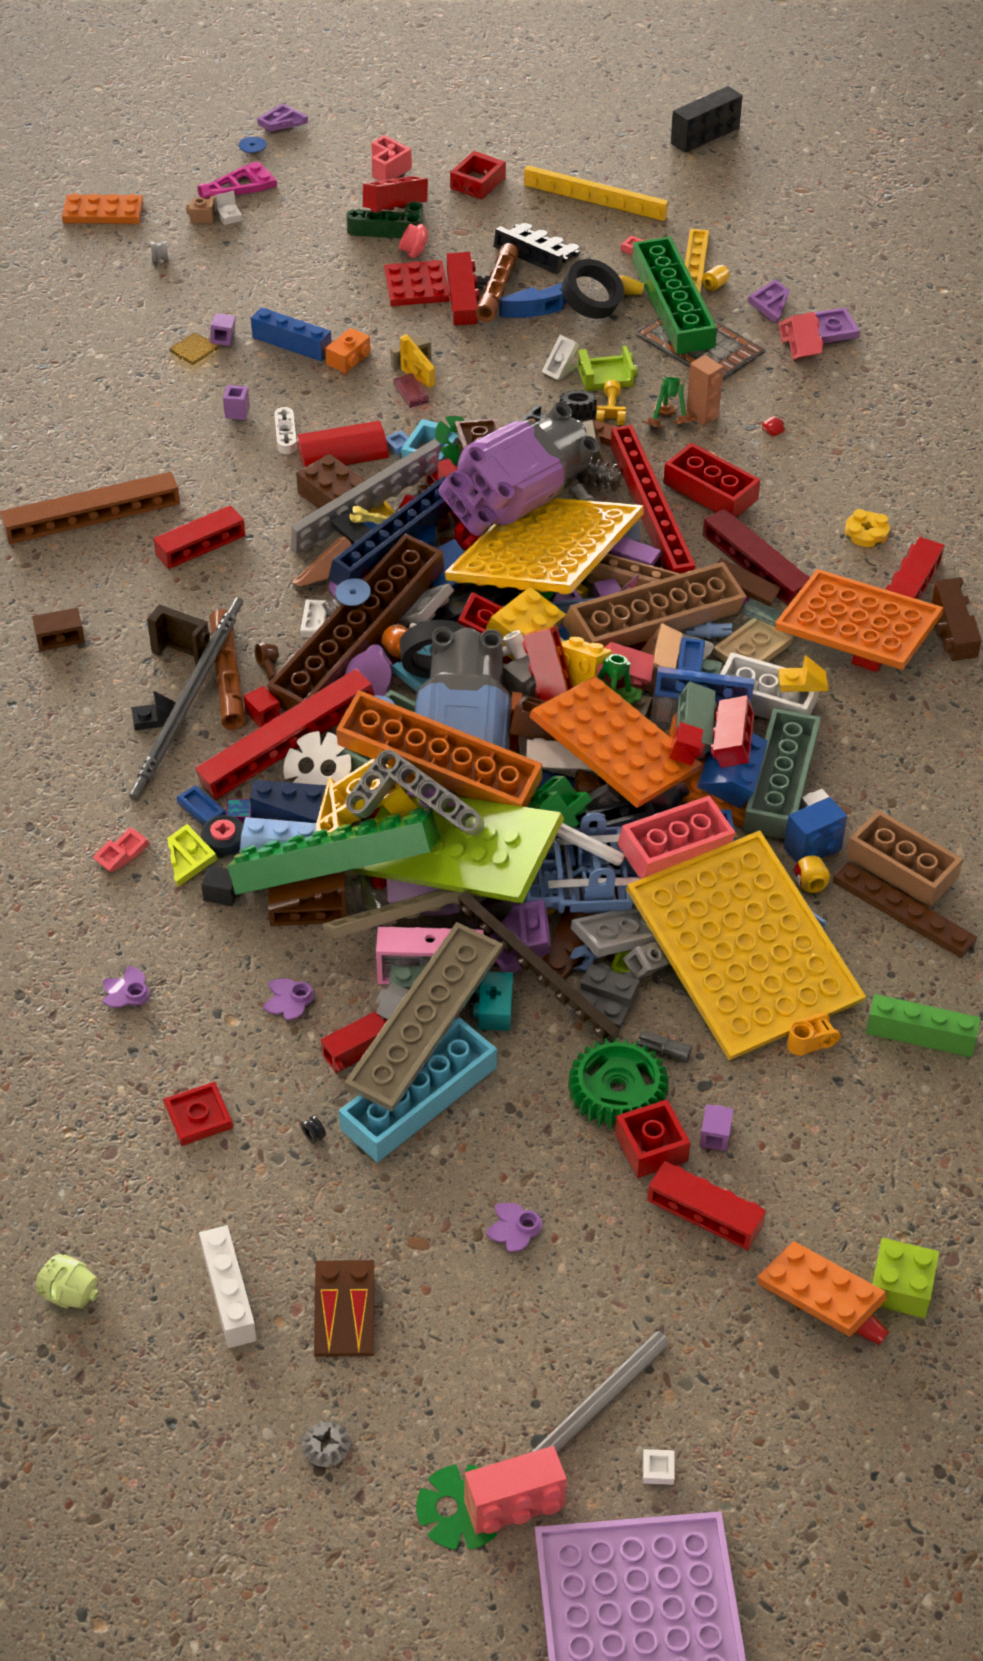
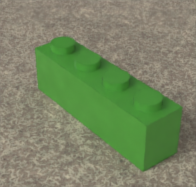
[866,994,981,1057]

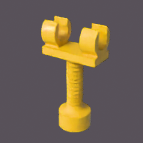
[596,380,626,426]

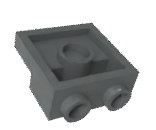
[570,963,640,1032]

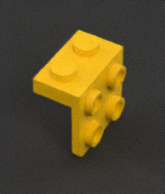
[561,637,612,687]

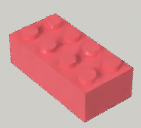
[617,796,736,879]

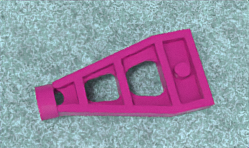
[197,162,277,199]

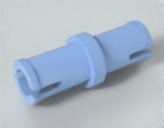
[686,621,732,640]

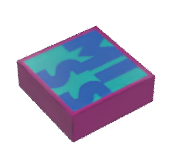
[226,799,252,823]

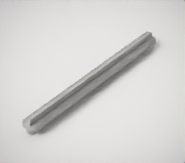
[532,1331,668,1452]

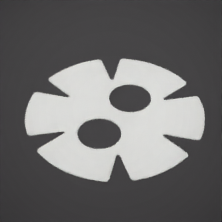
[284,731,351,785]

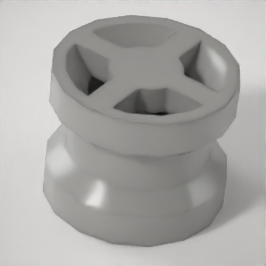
[151,241,168,262]

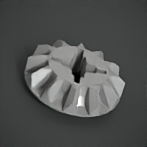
[302,1420,351,1467]

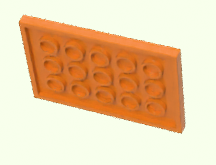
[775,569,943,670]
[529,676,702,808]

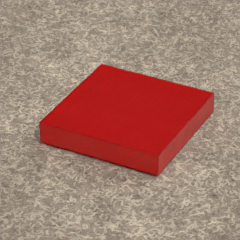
[163,1081,233,1146]

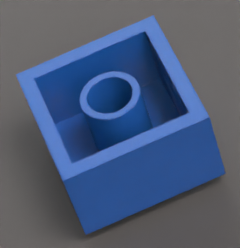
[784,796,847,863]

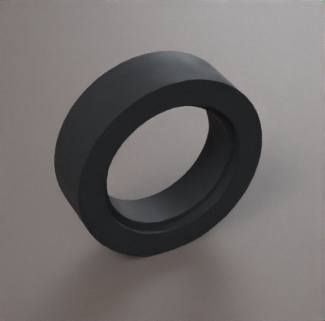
[562,259,624,319]
[400,620,465,678]

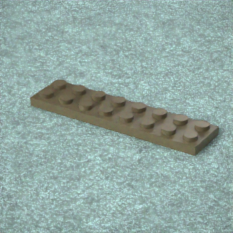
[344,922,503,1112]

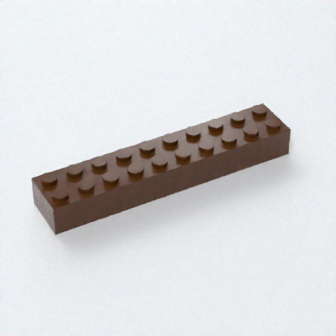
[267,533,444,711]

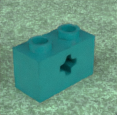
[473,972,513,1031]

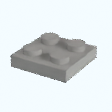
[399,583,454,626]

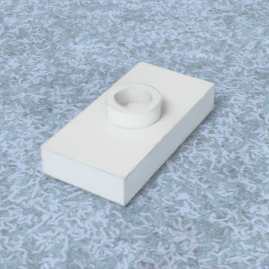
[300,600,329,637]

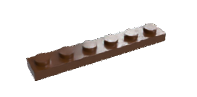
[833,862,977,959]

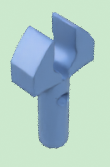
[570,945,602,973]

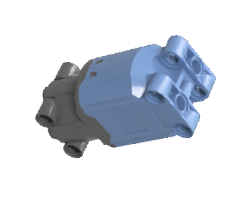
[415,627,512,798]

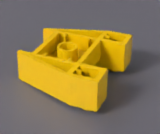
[316,759,418,832]

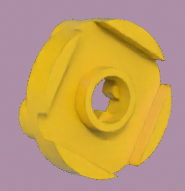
[845,509,890,547]

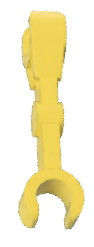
[349,506,390,524]

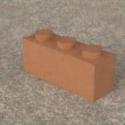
[686,355,724,426]

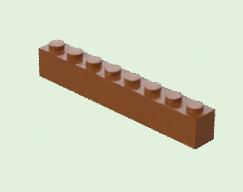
[0,472,180,544]

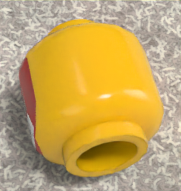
[793,856,830,893]

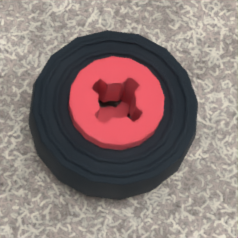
[201,815,244,856]

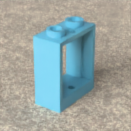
[401,419,458,462]

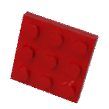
[384,260,450,306]

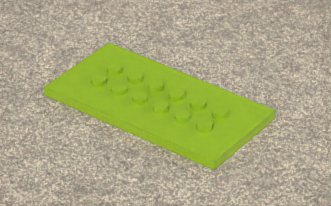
[351,796,564,903]

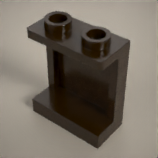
[147,604,210,667]

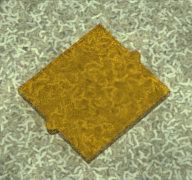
[169,332,219,365]

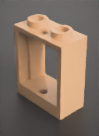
[640,623,682,700]

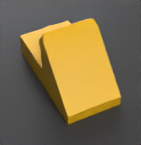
[778,655,828,692]

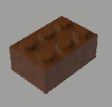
[296,454,366,508]

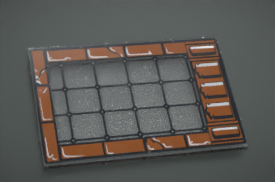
[636,318,766,381]

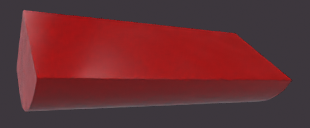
[297,420,389,468]

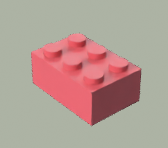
[464,1446,567,1534]

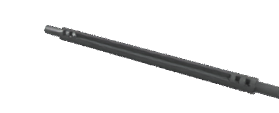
[129,597,243,800]

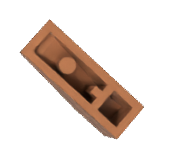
[292,537,352,586]

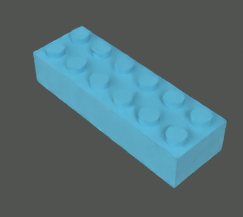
[339,1017,497,1163]

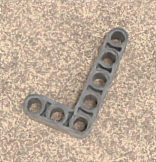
[346,750,484,836]

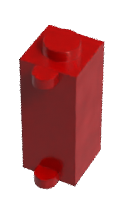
[321,1011,388,1073]

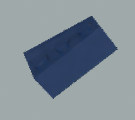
[250,780,326,823]

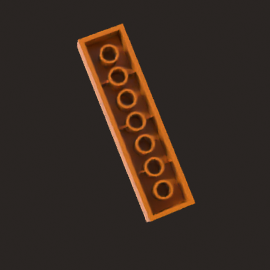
[336,690,542,807]

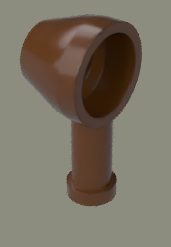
[255,643,279,682]

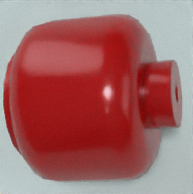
[762,416,785,436]

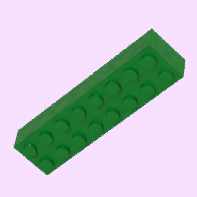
[633,236,717,354]
[227,808,440,895]

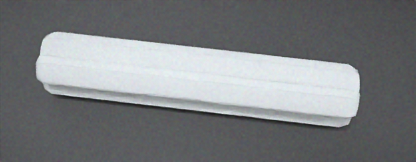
[556,823,625,866]

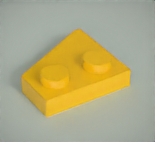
[400,334,435,388]

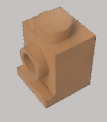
[186,196,216,223]

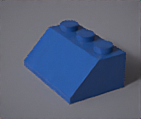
[697,733,768,809]

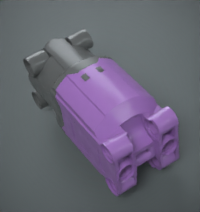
[439,402,599,536]

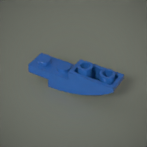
[499,283,567,318]

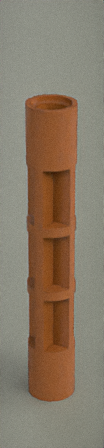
[475,243,519,323]
[209,609,245,730]

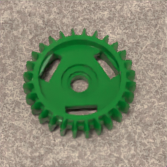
[568,1037,669,1130]

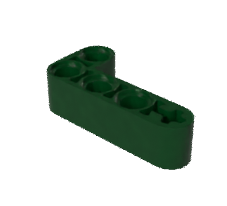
[346,201,424,238]

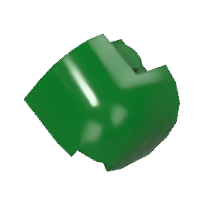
[527,776,592,828]

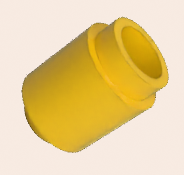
[702,265,730,291]

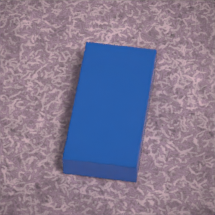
[678,638,705,672]
[176,785,226,825]

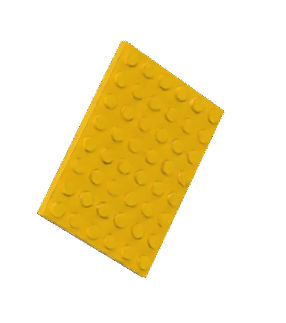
[445,498,644,595]
[626,831,866,1061]

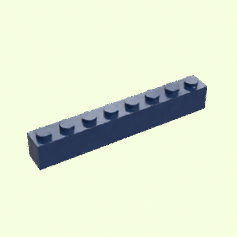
[328,476,452,586]

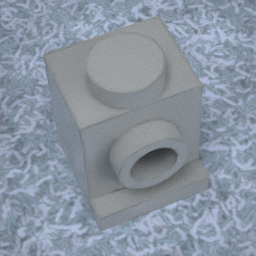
[623,941,669,980]

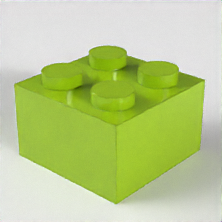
[872,1237,939,1318]

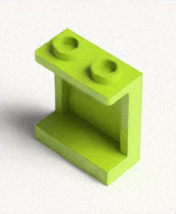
[577,346,638,392]

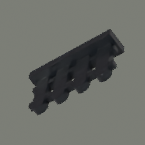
[493,223,580,274]

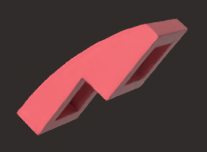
[93,827,150,872]

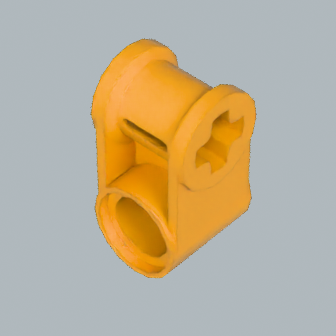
[787,1013,841,1056]

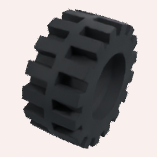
[559,390,597,420]

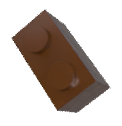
[32,608,85,651]

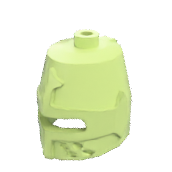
[36,1254,99,1309]

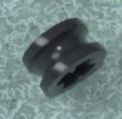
[300,1115,326,1144]

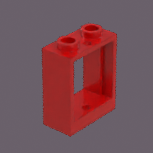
[450,151,506,199]

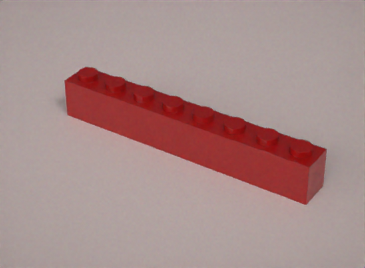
[851,537,945,673]
[195,669,375,800]

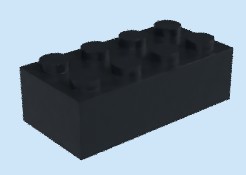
[671,86,743,153]

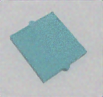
[743,598,783,627]

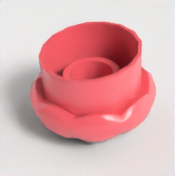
[398,224,428,258]

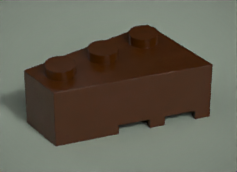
[931,577,982,661]
[509,695,557,741]
[268,871,347,926]

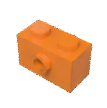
[325,328,371,373]

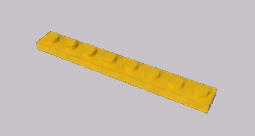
[524,165,668,221]

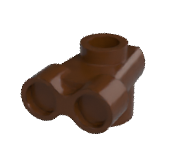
[574,769,613,794]

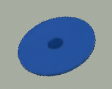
[239,137,266,153]

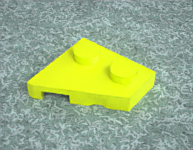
[167,824,218,887]

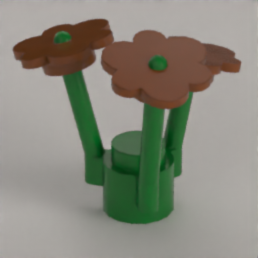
[642,377,697,429]

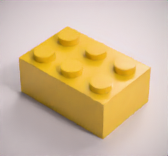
[484,587,566,660]

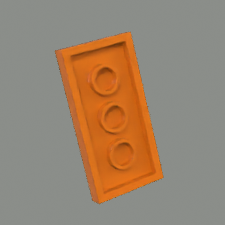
[62,193,143,224]
[757,1241,887,1337]

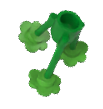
[597,654,642,705]

